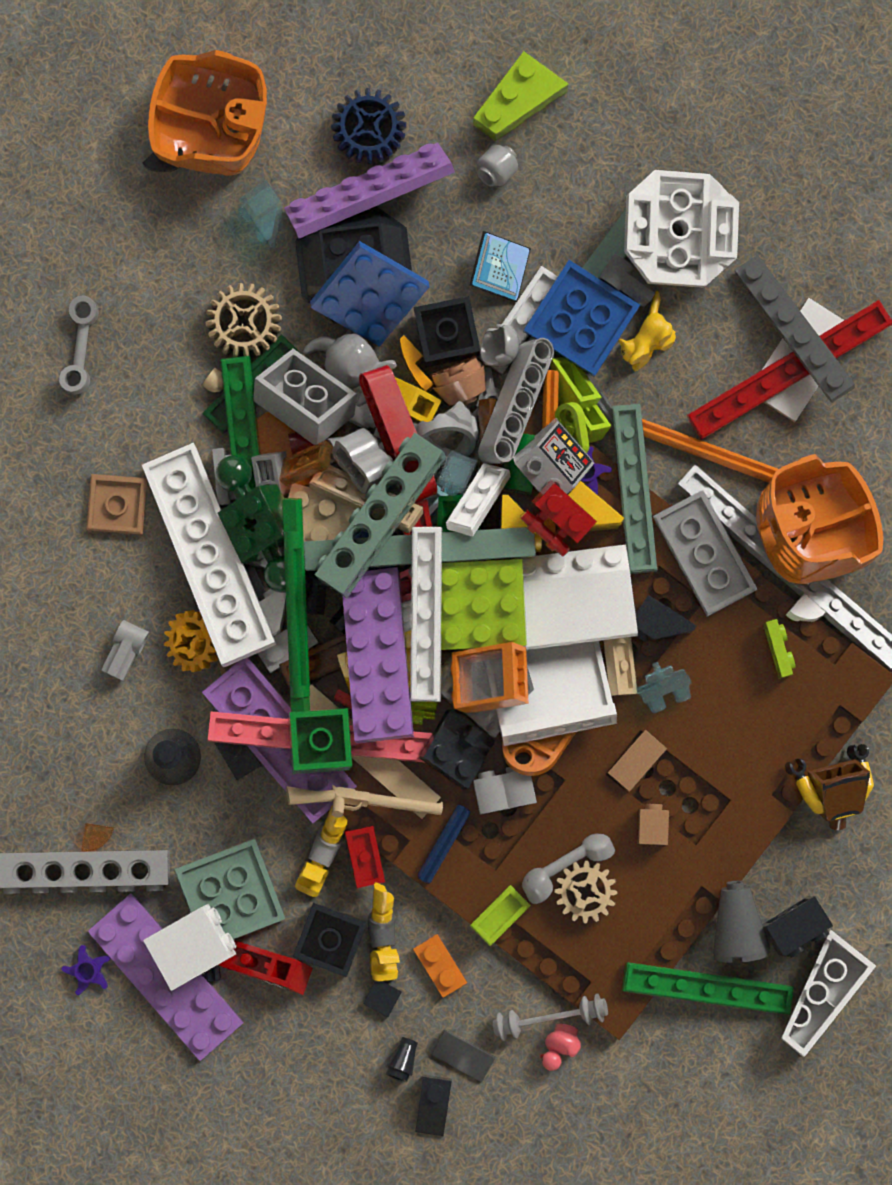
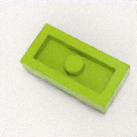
[763,619,796,679]

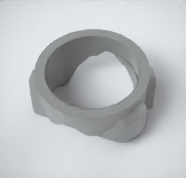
[412,401,479,465]

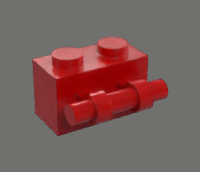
[520,480,597,557]

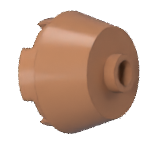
[432,356,486,406]

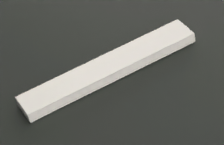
[410,527,442,702]

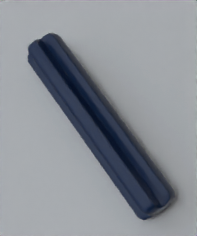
[417,805,470,884]

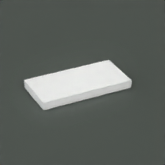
[762,298,844,423]

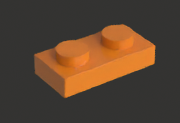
[413,934,467,998]

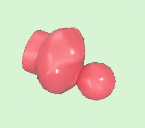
[540,1024,581,1071]

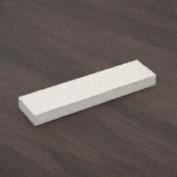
[479,266,558,375]

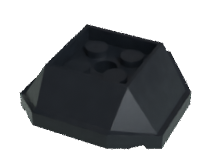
[295,206,412,324]

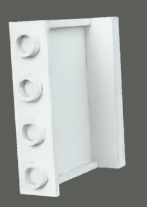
[486,641,617,746]

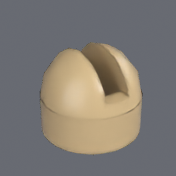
[202,368,224,392]

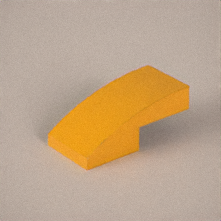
[400,335,434,393]

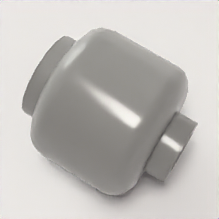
[477,145,518,186]

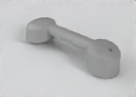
[59,295,99,394]
[522,833,615,904]

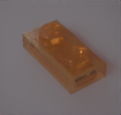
[279,440,333,487]

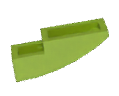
[550,357,611,443]

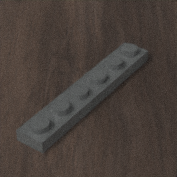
[735,255,855,403]

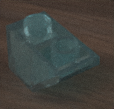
[238,180,284,250]
[437,449,478,497]

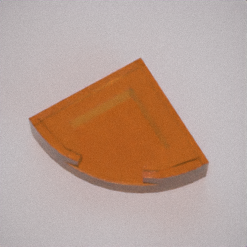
[81,823,115,852]

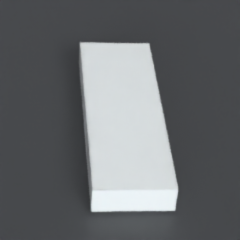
[446,463,510,536]

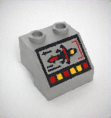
[513,418,594,494]

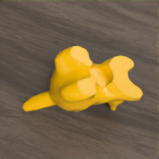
[618,291,676,371]

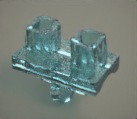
[637,662,692,713]

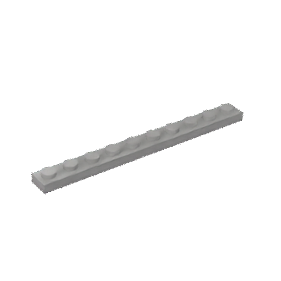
[675,465,892,672]

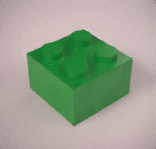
[288,708,352,774]

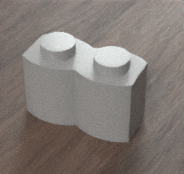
[332,428,394,494]
[473,767,537,815]

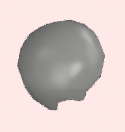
[481,324,519,367]

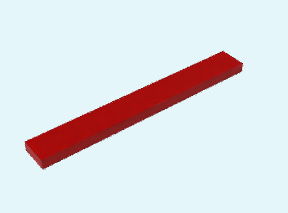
[686,300,892,440]

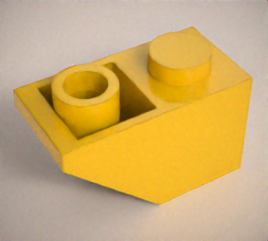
[395,377,442,423]

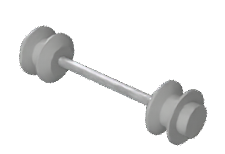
[493,994,608,1041]

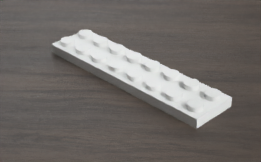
[142,443,276,668]

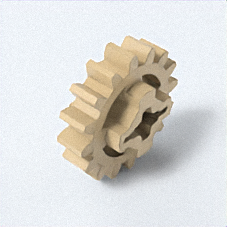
[554,861,617,923]

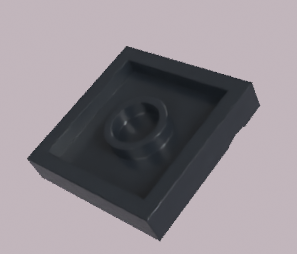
[419,709,495,790]

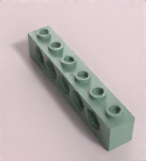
[315,432,446,598]

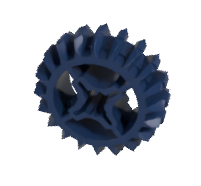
[331,88,407,165]

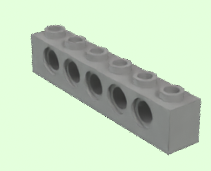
[0,850,170,894]

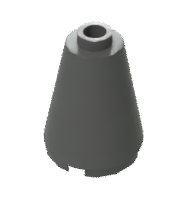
[713,881,770,963]

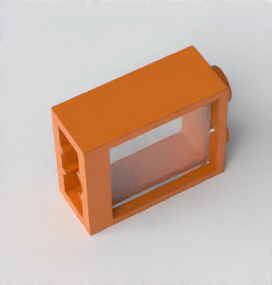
[450,642,529,714]

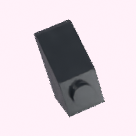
[635,595,697,642]
[415,1075,452,1136]

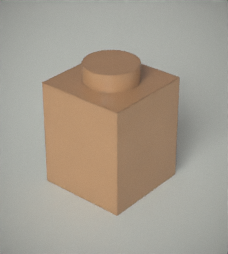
[637,804,669,845]

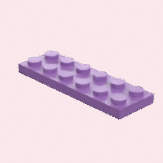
[284,143,455,238]
[343,567,414,744]
[202,657,357,824]
[88,893,244,1061]

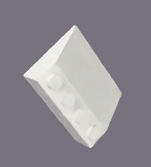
[515,545,638,650]

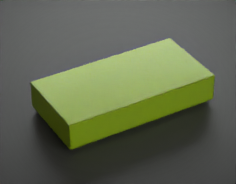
[470,885,531,946]

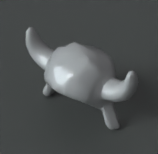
[303,329,397,407]

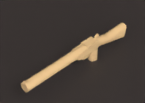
[286,785,443,817]

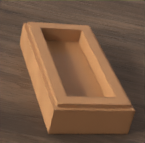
[608,730,667,792]

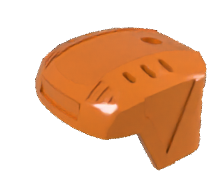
[148,50,267,176]
[756,454,883,584]

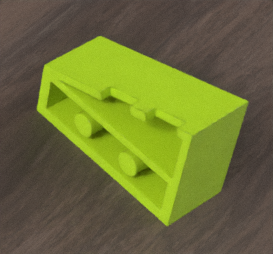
[473,51,569,142]

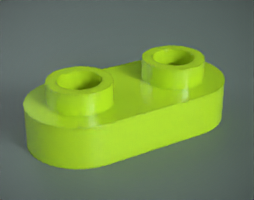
[555,402,589,453]

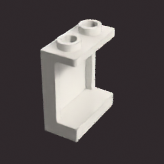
[143,904,236,991]

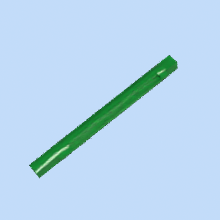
[282,498,310,712]

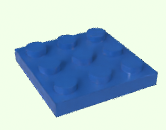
[310,241,429,346]
[523,260,640,377]

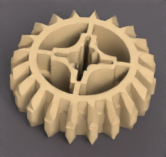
[206,283,282,358]

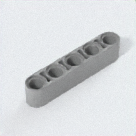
[478,338,554,465]

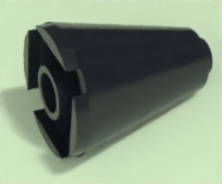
[144,729,201,785]

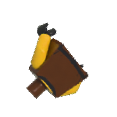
[785,744,874,830]

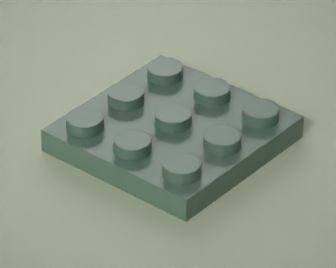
[174,839,285,939]

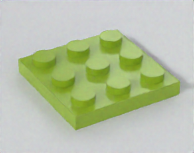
[441,559,527,650]

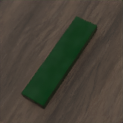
[202,334,301,434]

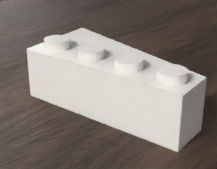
[781,930,876,1057]

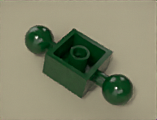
[215,455,286,593]

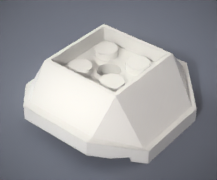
[624,170,739,288]

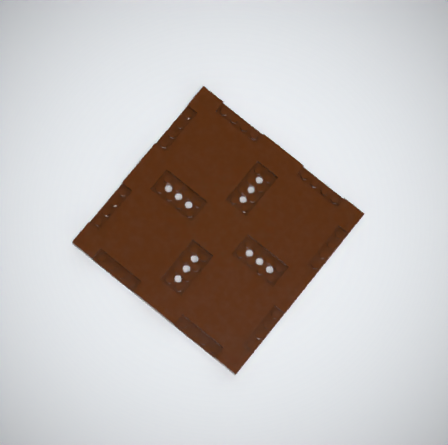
[314,401,892,1040]

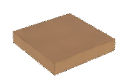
[86,474,148,535]

